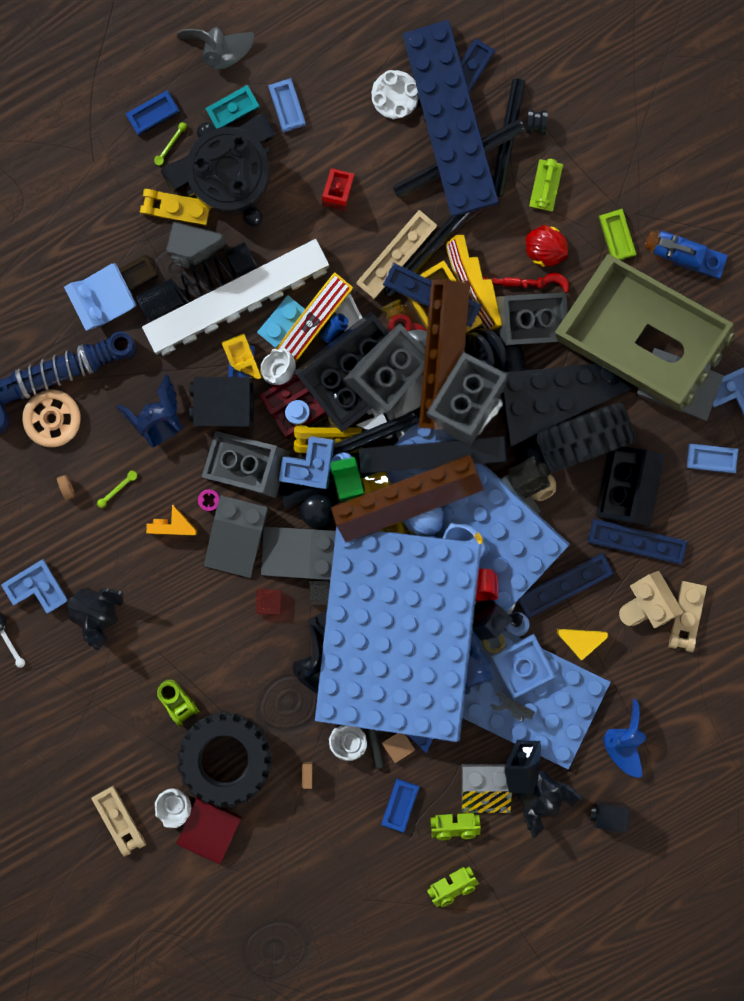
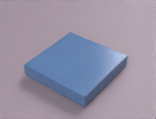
[490,634,556,700]

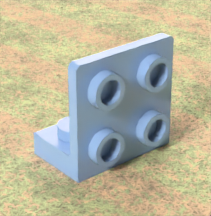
[64,263,136,330]

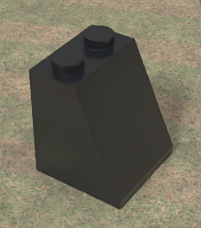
[189,377,254,426]

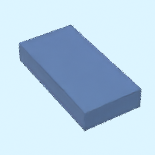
[268,78,306,133]
[686,444,738,473]

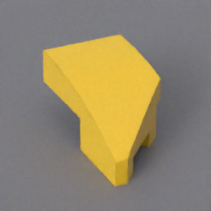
[222,334,261,379]

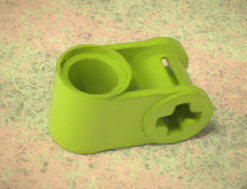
[157,680,200,727]

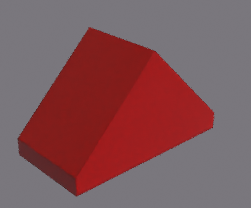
[322,168,354,211]

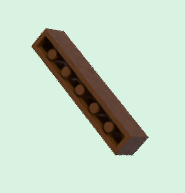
[419,279,470,430]
[331,455,484,543]

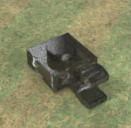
[490,692,535,722]

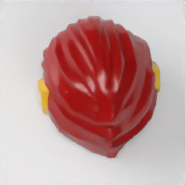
[525,225,569,267]

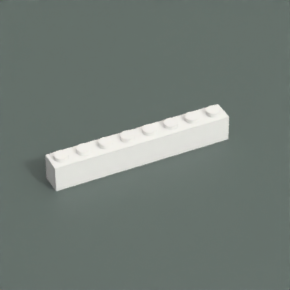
[142,239,330,356]

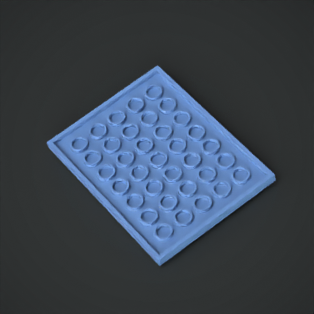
[315,527,482,742]

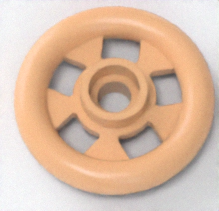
[23,389,81,447]

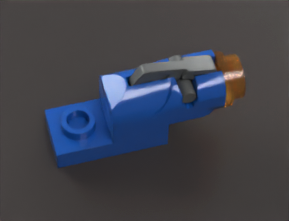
[644,230,728,279]

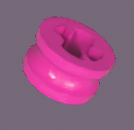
[198,489,220,511]

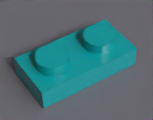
[205,85,260,129]

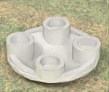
[371,70,419,119]

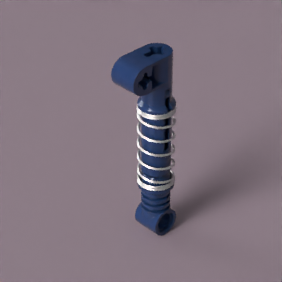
[0,331,137,433]

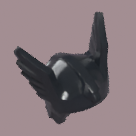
[68,588,124,651]
[516,771,583,838]

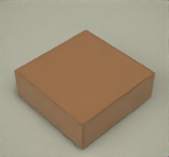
[382,733,415,763]
[302,762,313,789]

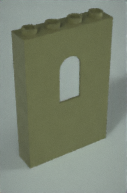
[555,254,735,412]

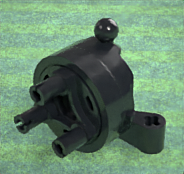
[160,114,276,226]

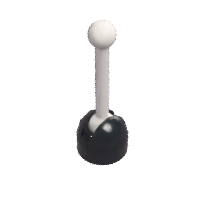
[0,612,25,668]

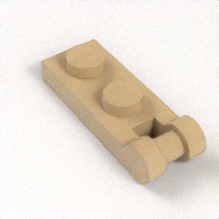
[669,581,707,653]
[91,785,146,857]

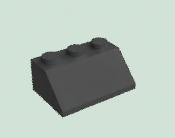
[166,222,226,269]
[427,352,507,446]

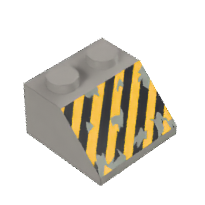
[462,764,512,813]

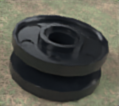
[464,328,506,372]

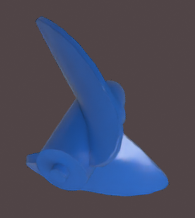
[603,698,646,778]

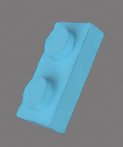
[257,295,305,348]

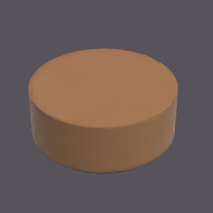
[57,475,75,500]

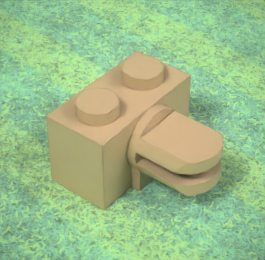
[619,571,683,628]

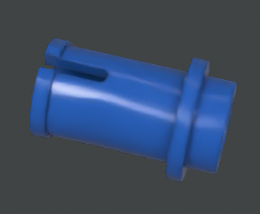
[320,313,348,343]

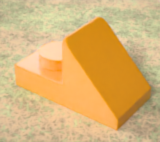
[147,505,197,535]

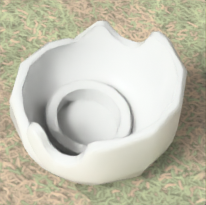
[260,347,296,385]
[329,725,367,761]
[155,788,192,828]

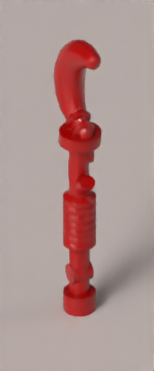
[482,273,570,293]

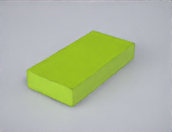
[599,209,636,261]

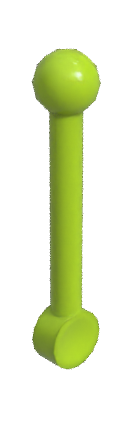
[154,122,188,166]
[97,471,137,508]

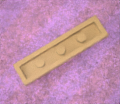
[356,210,438,299]

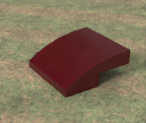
[259,373,327,439]
[176,797,242,864]

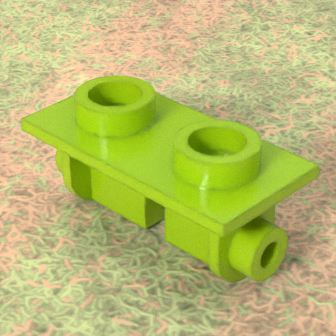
[529,159,563,212]
[431,813,481,841]
[427,866,479,907]

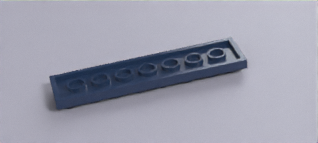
[402,19,499,218]

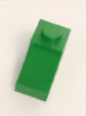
[330,457,365,503]

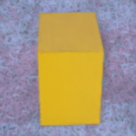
[557,629,608,660]

